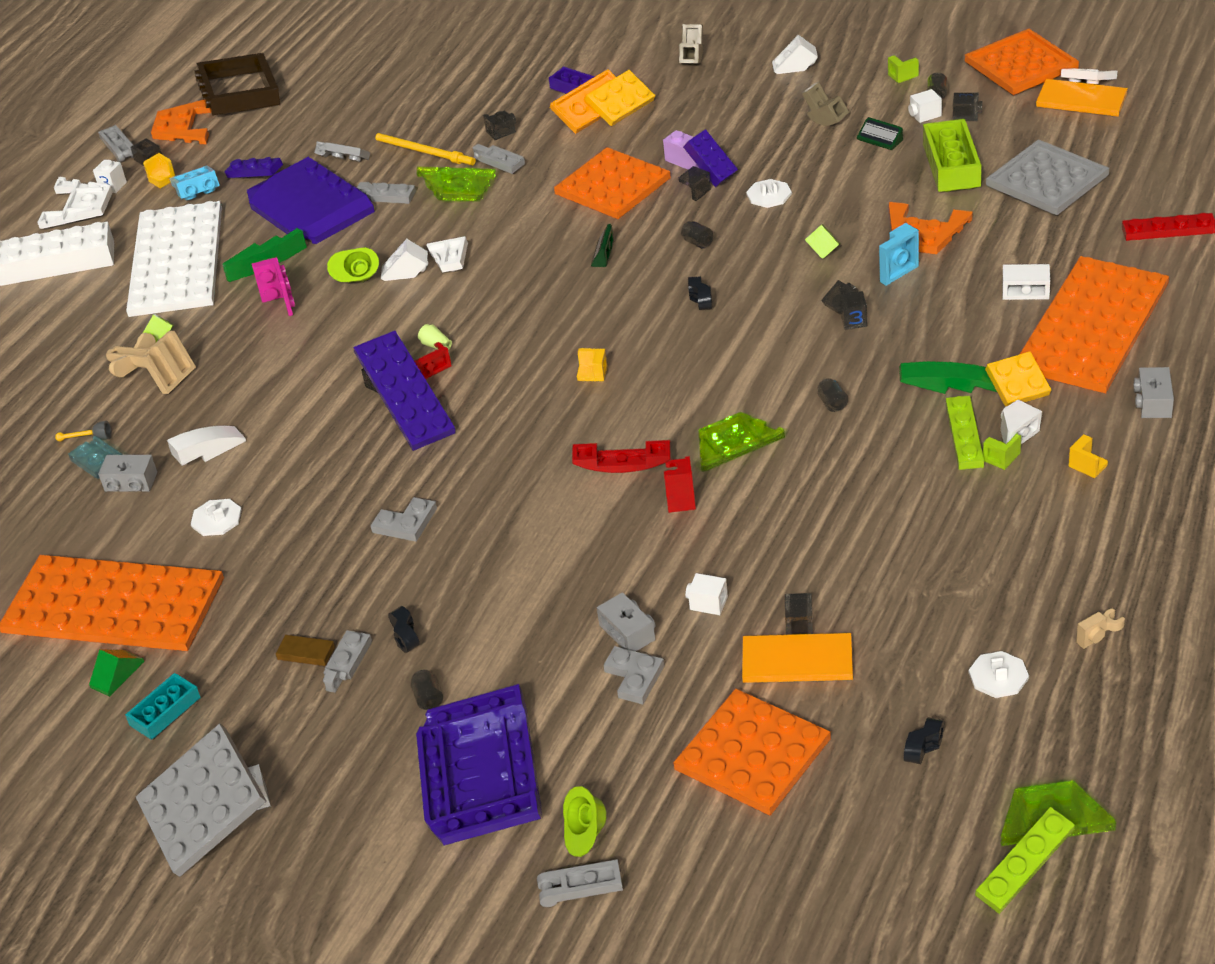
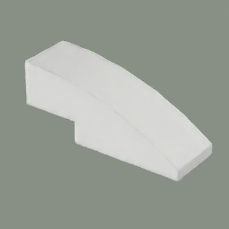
[167,426,246,466]

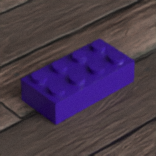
[549,66,595,94]
[683,129,738,188]

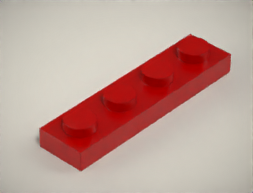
[1122,213,1215,241]

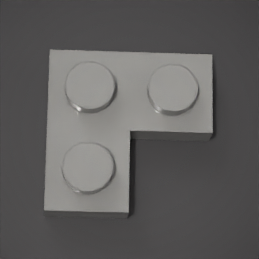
[371,497,437,542]
[604,646,664,705]

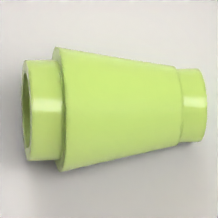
[418,324,452,350]

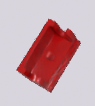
[414,342,452,379]
[664,456,696,513]

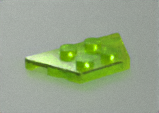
[416,167,496,201]
[699,412,785,472]
[1000,780,1116,846]

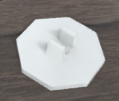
[746,179,792,208]
[191,499,242,536]
[969,651,1029,698]

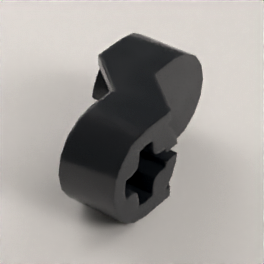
[688,276,712,310]
[388,606,420,653]
[904,717,945,765]

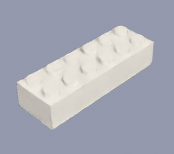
[0,222,114,286]

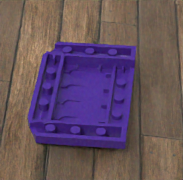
[247,157,375,244]
[416,684,542,846]

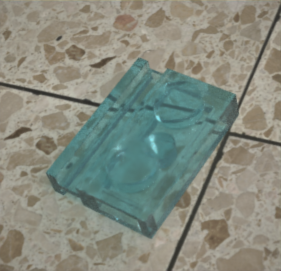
[68,436,123,479]

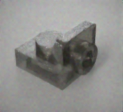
[821,280,861,314]

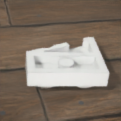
[1061,68,1118,84]
[427,236,468,273]

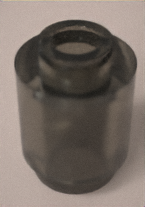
[927,73,948,99]
[681,221,713,249]
[818,378,848,412]
[411,670,443,710]

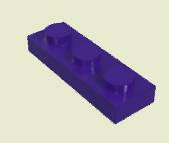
[224,157,283,178]

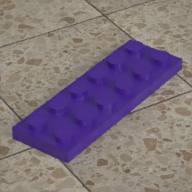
[353,331,456,451]

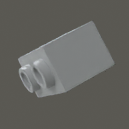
[1133,367,1174,418]
[98,455,157,491]
[597,592,656,651]

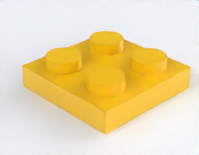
[985,352,1051,407]

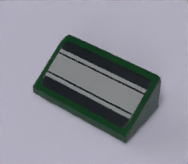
[857,117,903,150]
[591,224,614,267]

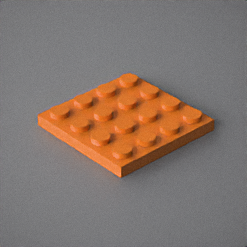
[965,29,1079,95]
[554,147,671,219]
[673,688,831,816]

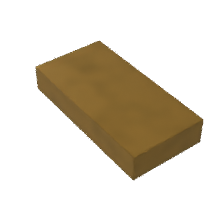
[276,635,335,666]

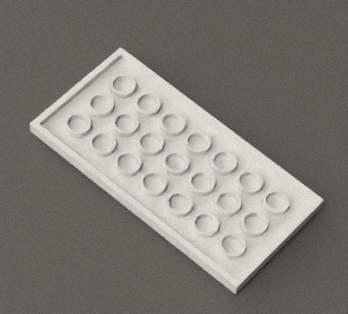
[126,201,222,317]

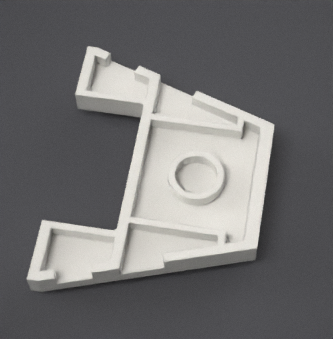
[38,177,113,229]

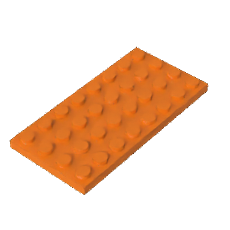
[1019,256,1169,394]
[0,555,224,651]

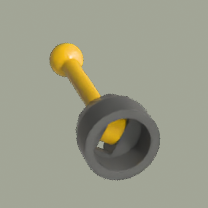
[55,421,112,441]

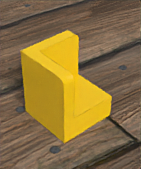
[143,153,175,188]
[577,348,608,381]
[1069,434,1108,478]

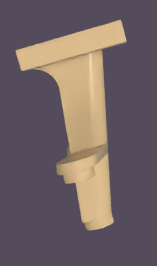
[106,331,196,394]

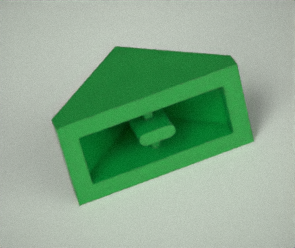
[89,649,144,697]

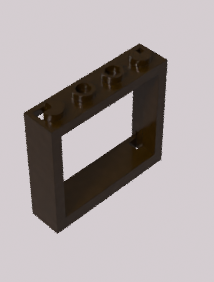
[194,53,280,116]

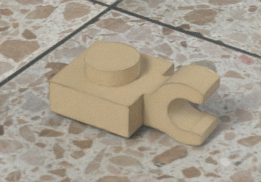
[1076,609,1125,649]

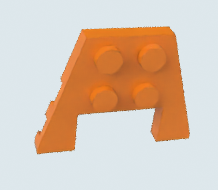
[151,100,211,144]
[889,202,973,254]

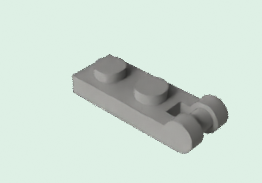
[98,125,138,162]
[537,859,623,907]

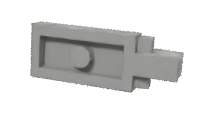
[314,141,370,162]
[473,144,525,174]
[357,182,416,204]
[323,630,372,693]

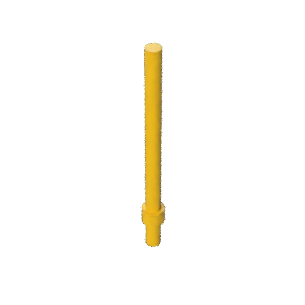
[375,133,476,166]

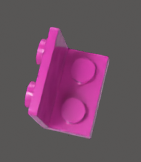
[252,257,295,316]

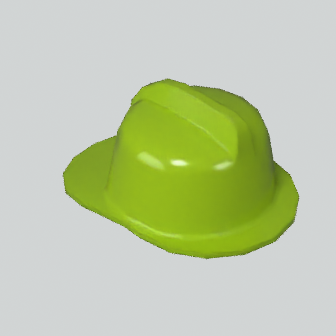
[327,247,379,282]
[563,786,607,857]

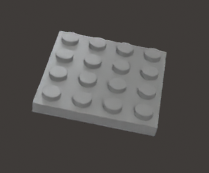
[986,139,1109,215]
[135,724,267,877]

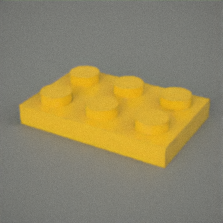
[585,70,655,126]

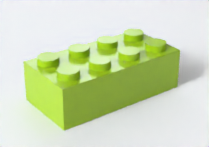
[923,119,981,192]

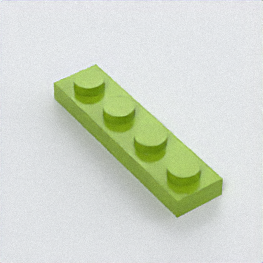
[946,396,984,470]
[975,807,1075,914]

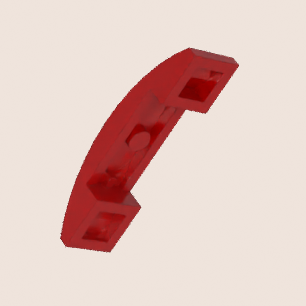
[572,440,670,473]

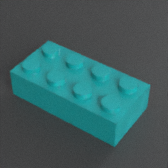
[125,673,201,740]

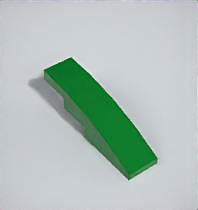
[222,228,307,282]
[899,361,997,394]

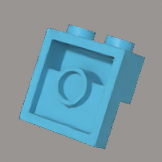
[169,166,220,200]
[879,223,919,286]

